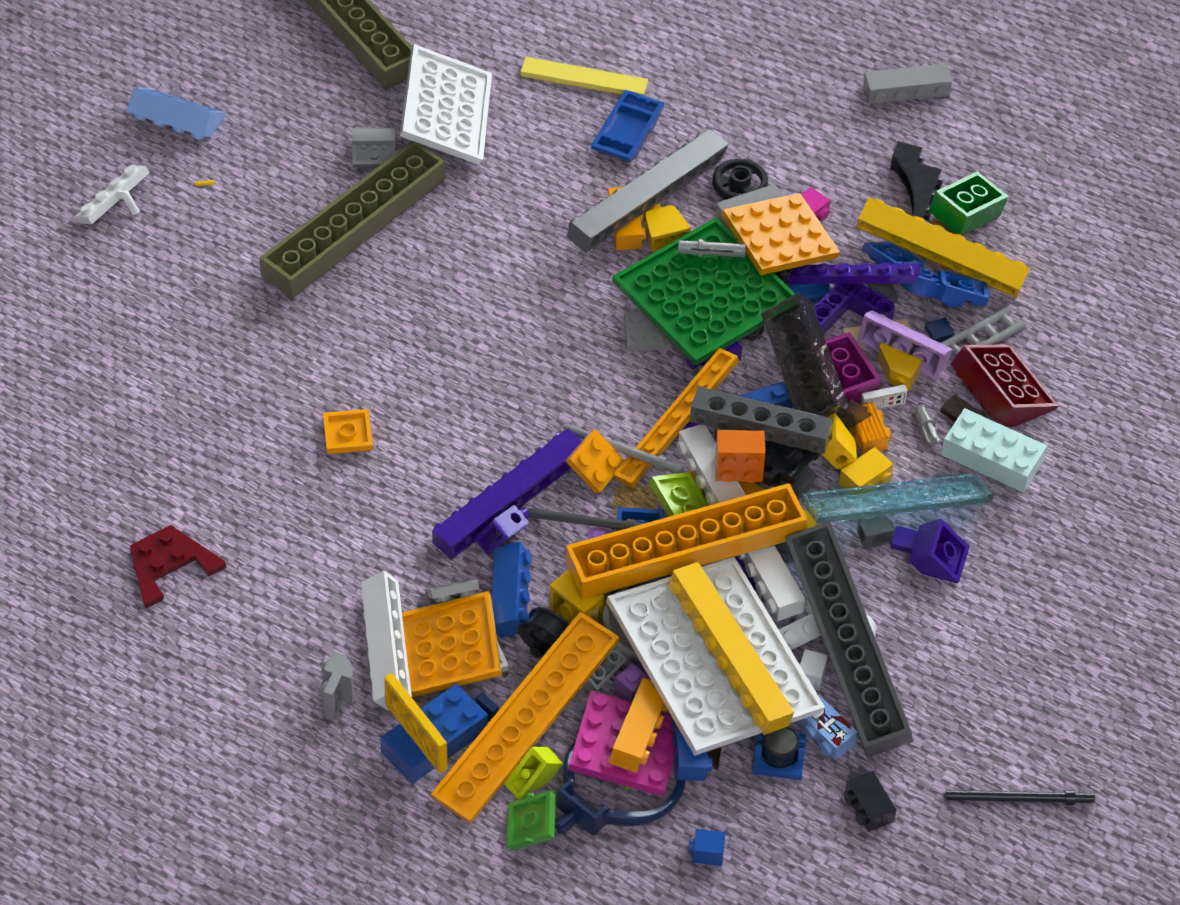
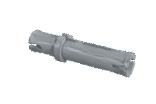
[678,239,745,258]

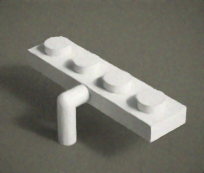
[75,165,149,224]
[778,597,821,650]

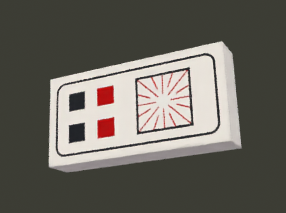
[860,385,907,410]

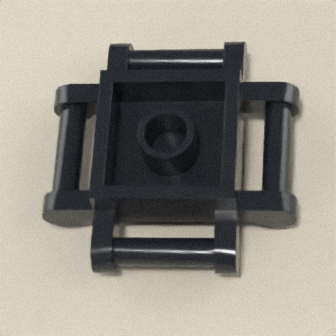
[762,440,821,486]

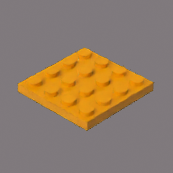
[722,193,840,275]
[402,591,502,697]

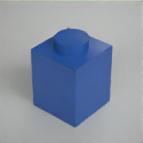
[688,829,726,866]

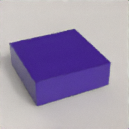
[891,526,918,553]

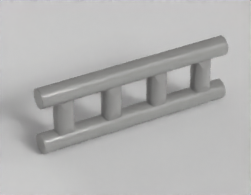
[942,306,1026,361]

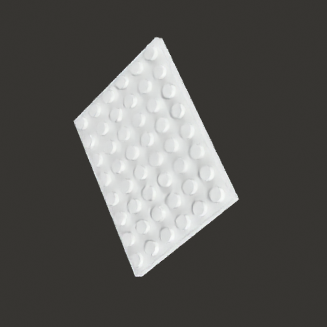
[606,557,825,756]

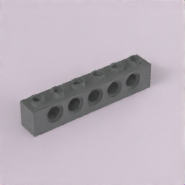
[690,386,833,454]

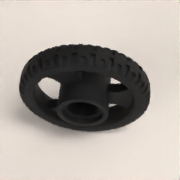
[712,158,768,200]

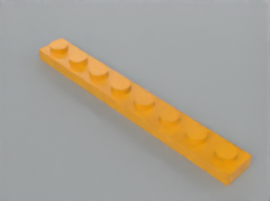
[613,348,739,488]

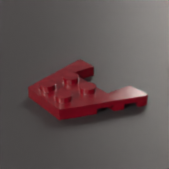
[130,525,227,609]

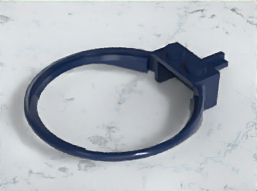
[555,741,686,836]

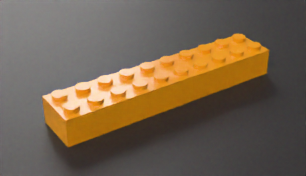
[565,483,808,599]

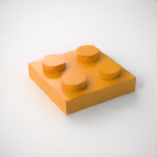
[323,409,373,454]
[565,429,625,494]

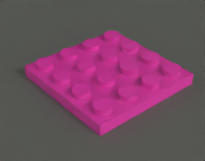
[568,690,674,797]

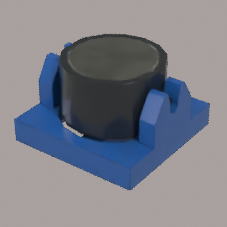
[752,726,806,780]

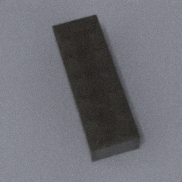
[761,292,852,420]

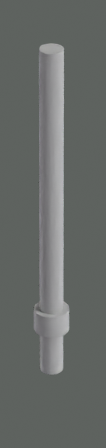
[564,424,684,474]

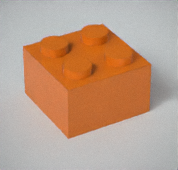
[715,430,765,483]

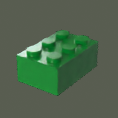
[928,171,1009,235]

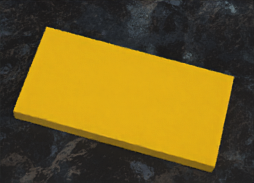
[384,673,447,773]

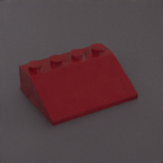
[950,344,1059,427]

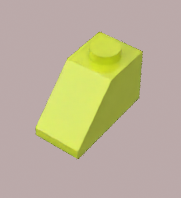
[504,747,563,800]

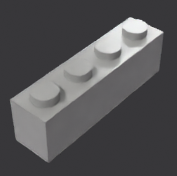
[863,64,952,104]

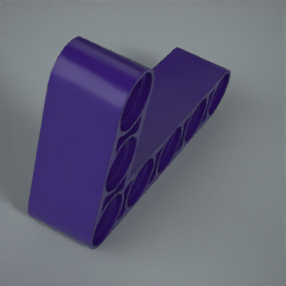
[785,284,895,359]

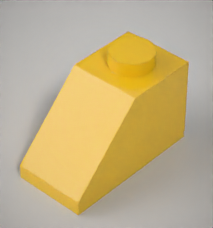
[878,343,922,392]

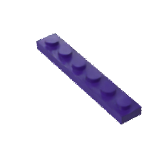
[788,263,921,284]

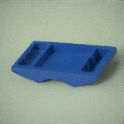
[591,90,664,162]

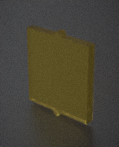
[613,486,658,519]

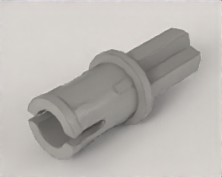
[913,404,939,447]

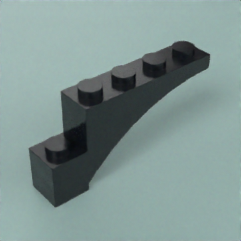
[890,141,944,221]

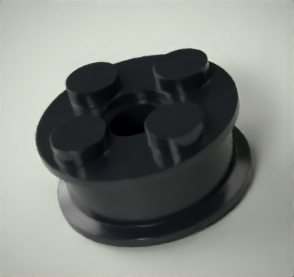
[518,607,569,658]

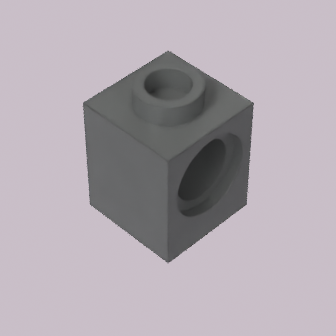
[857,512,895,549]

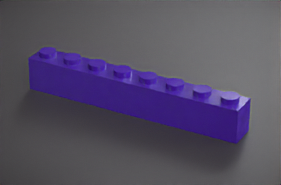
[432,428,582,560]

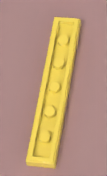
[521,57,648,96]

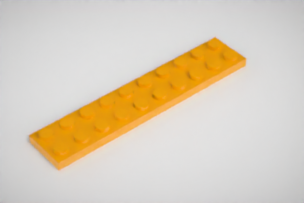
[431,611,620,825]

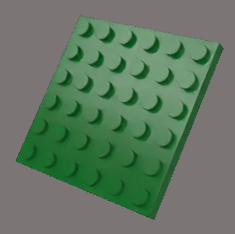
[612,217,801,366]

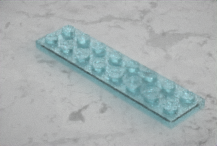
[801,473,993,524]

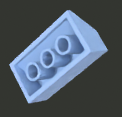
[127,87,226,140]

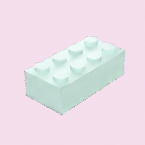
[941,408,1047,493]

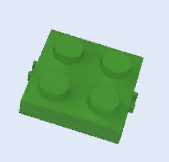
[506,790,556,851]

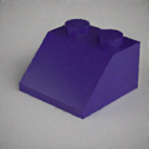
[909,519,970,583]

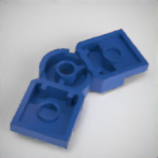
[862,241,989,308]

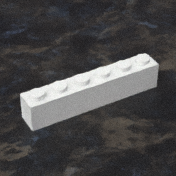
[361,571,412,710]

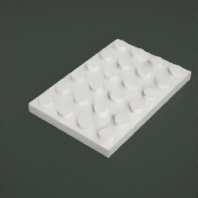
[400,44,492,165]

